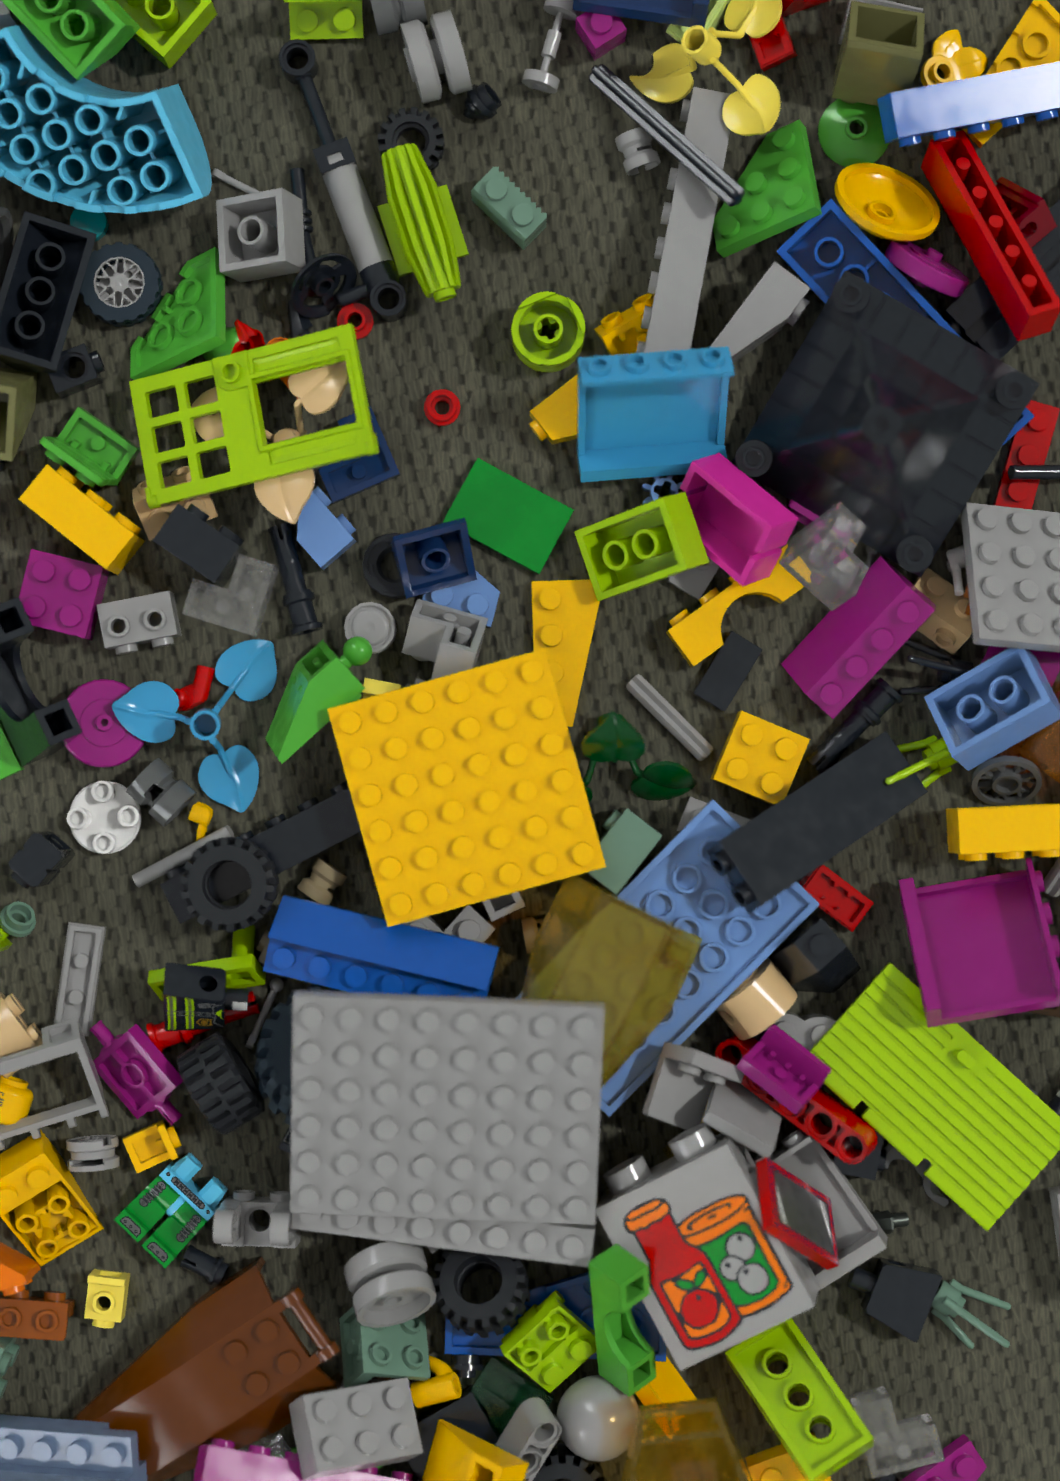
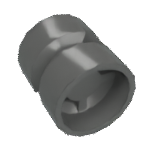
[370,0,428,36]
[126,758,197,827]

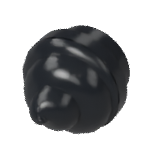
[463,82,502,120]

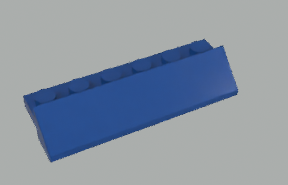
[263,895,500,998]

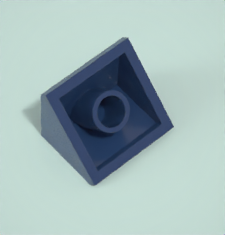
[391,518,477,598]

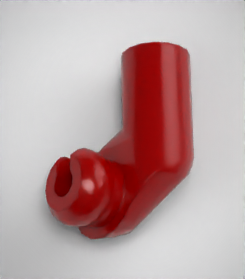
[174,665,215,711]

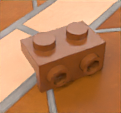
[0,1289,75,1341]

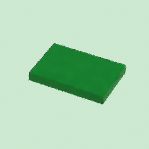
[443,458,574,575]

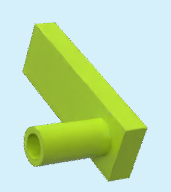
[148,925,266,1001]

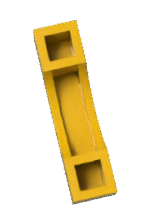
[666,544,813,668]

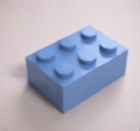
[924,648,1060,771]

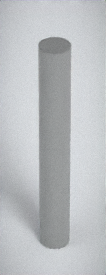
[132,825,234,888]

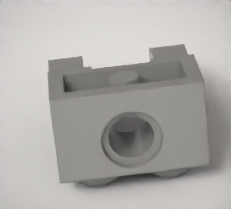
[213,1190,301,1248]

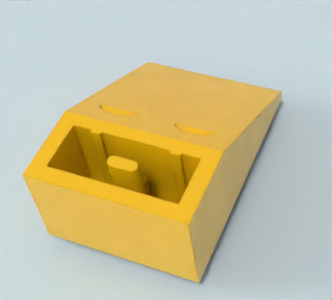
[0,1129,104,1267]
[422,1419,529,1481]

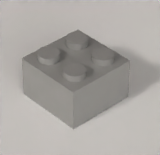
[216,188,306,283]

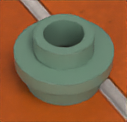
[0,902,36,937]

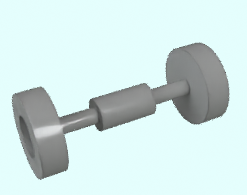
[522,0,580,94]

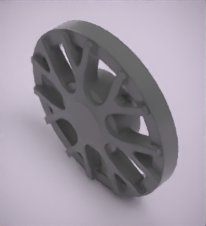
[971,755,1042,806]

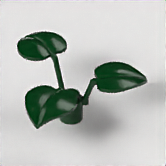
[582,711,696,803]

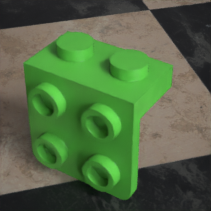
[39,407,141,487]

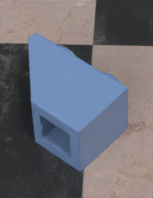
[296,486,356,570]

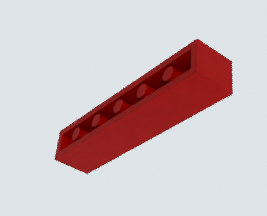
[921,130,1060,342]

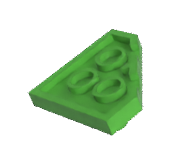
[713,119,822,258]
[130,247,226,380]

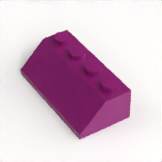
[781,556,936,719]

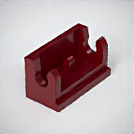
[995,176,1057,248]

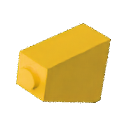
[529,375,577,445]

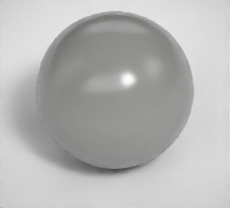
[556,1375,640,1462]

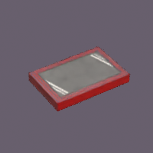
[756,1157,839,1270]

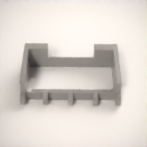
[0,1017,109,1150]

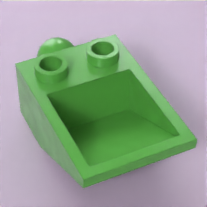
[265,636,372,764]

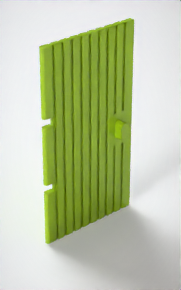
[810,962,1060,1231]

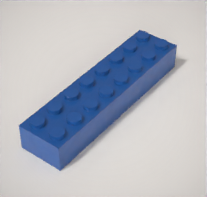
[776,199,1034,447]

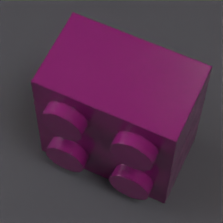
[19,549,110,641]

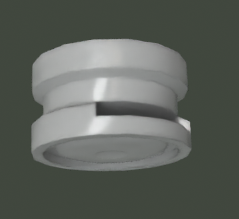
[344,602,397,654]
[66,1134,120,1172]

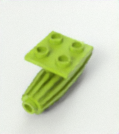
[377,143,469,303]

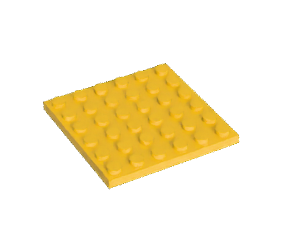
[327,648,606,927]

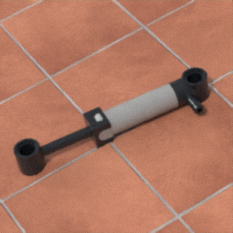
[279,39,408,322]

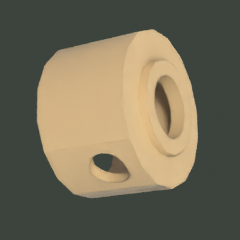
[716,958,797,1040]

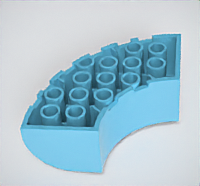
[0,24,212,214]

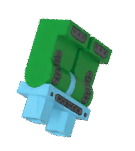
[114,1152,228,1269]

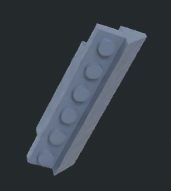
[0,1415,147,1481]

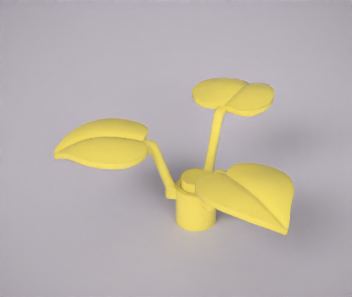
[629,0,783,136]

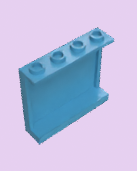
[577,346,734,483]

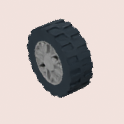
[80,242,163,327]

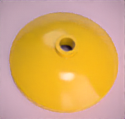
[834,163,940,242]

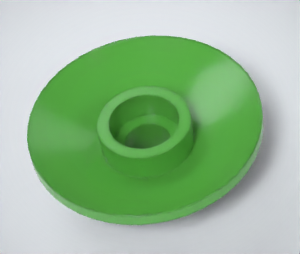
[818,99,889,167]

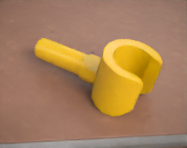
[188,802,213,841]

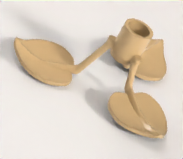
[191,361,349,524]

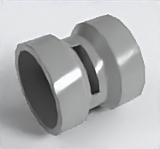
[615,127,661,176]

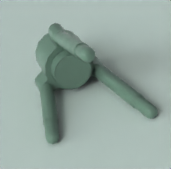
[930,1279,1011,1349]

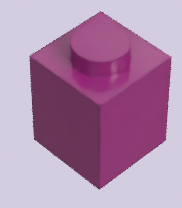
[575,12,627,60]

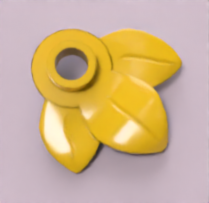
[920,29,987,86]

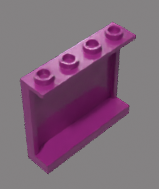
[898,857,1060,1028]

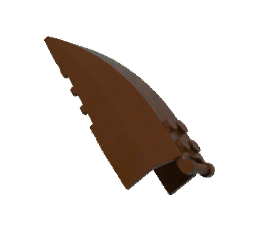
[71,1256,343,1481]

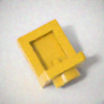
[122,1120,182,1173]

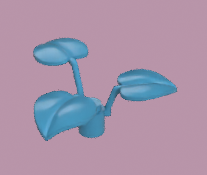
[112,639,277,813]

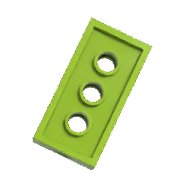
[725,1318,874,1481]

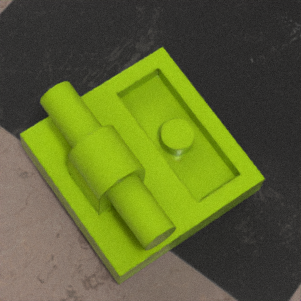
[500,1290,596,1393]

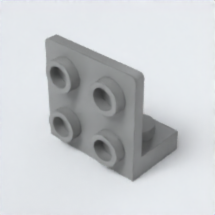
[643,1042,744,1130]

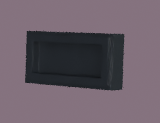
[693,631,763,712]

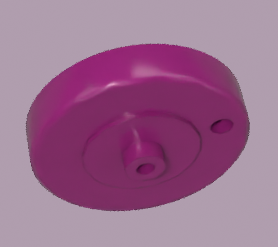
[884,241,969,298]
[65,679,145,768]

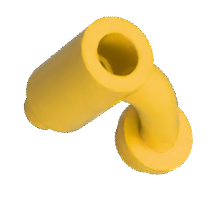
[410,1355,462,1408]

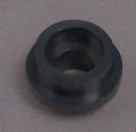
[447,1354,484,1378]

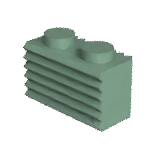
[471,167,547,250]

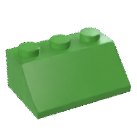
[1,0,141,80]

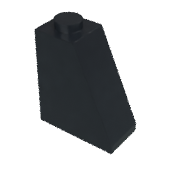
[767,914,861,993]

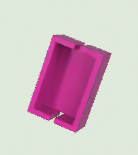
[677,453,799,586]

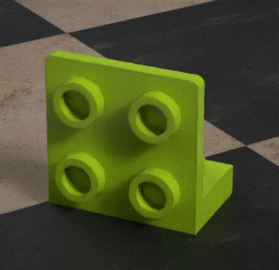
[284,0,364,40]

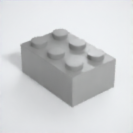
[289,1377,423,1481]

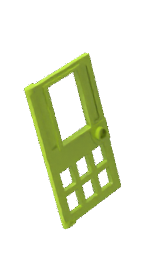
[129,323,379,509]

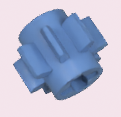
[642,475,682,505]

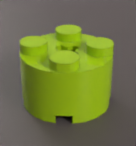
[511,291,585,373]

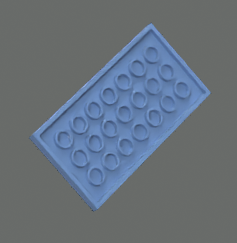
[515,799,820,1117]

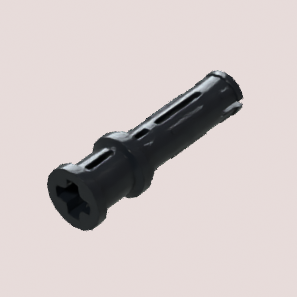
[268,523,323,637]
[805,677,903,774]

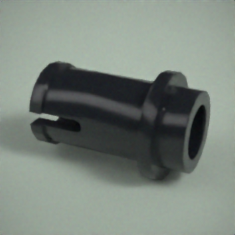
[180,1245,230,1285]

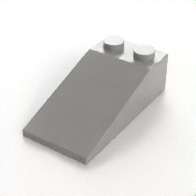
[710,261,810,363]

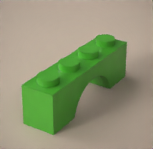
[588,1244,656,1397]

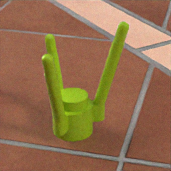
[885,735,958,788]

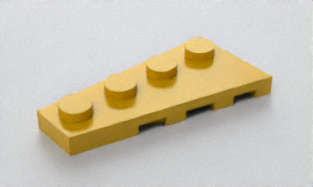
[962,0,1060,148]
[531,579,600,727]

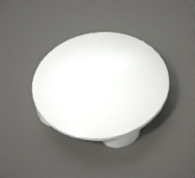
[66,780,142,854]

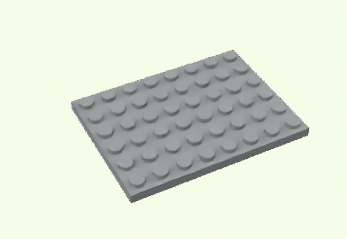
[290,990,605,1225]

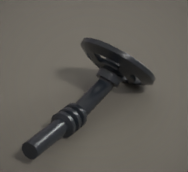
[290,168,357,318]

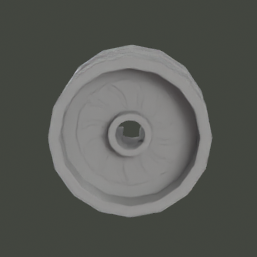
[400,9,472,104]
[344,1241,436,1328]

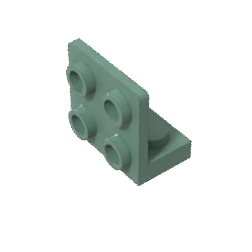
[339,1307,431,1388]

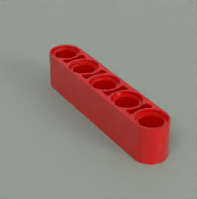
[715,1034,877,1164]

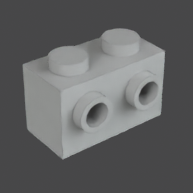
[96,591,182,655]

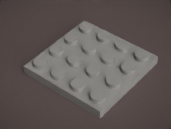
[961,503,1060,652]

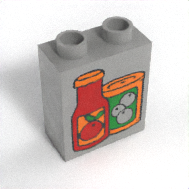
[596,1122,820,1371]

